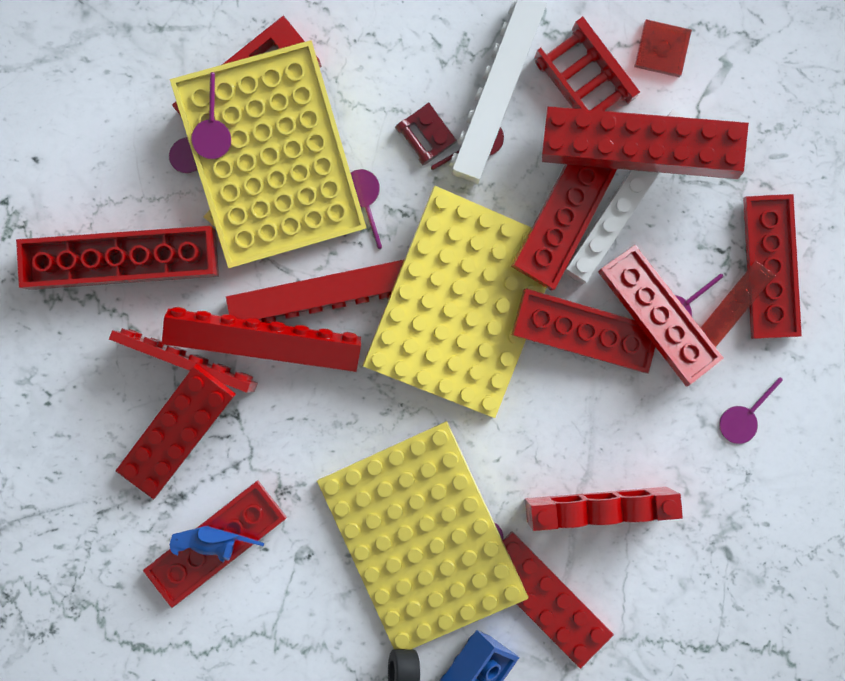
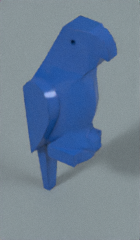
[169,526,265,562]

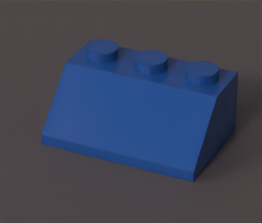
[440,630,519,681]

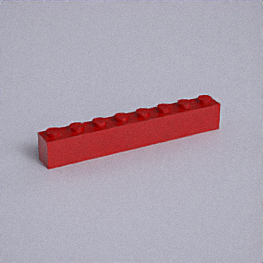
[225,260,404,323]
[161,307,361,372]

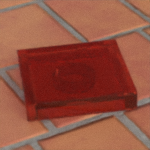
[634,19,692,78]

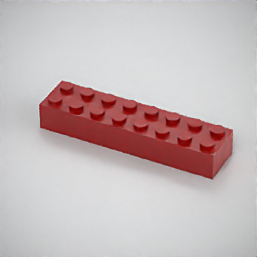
[542,106,749,179]
[16,226,219,290]

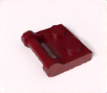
[395,102,457,166]

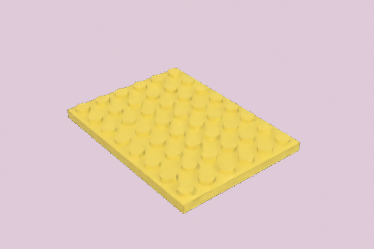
[169,40,366,268]
[362,186,546,418]
[317,421,528,649]

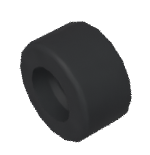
[388,649,420,681]

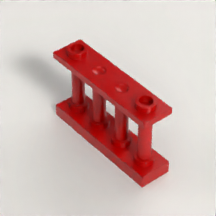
[535,16,640,111]

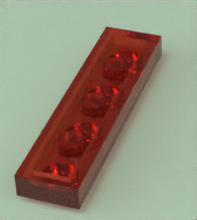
[701,261,775,347]

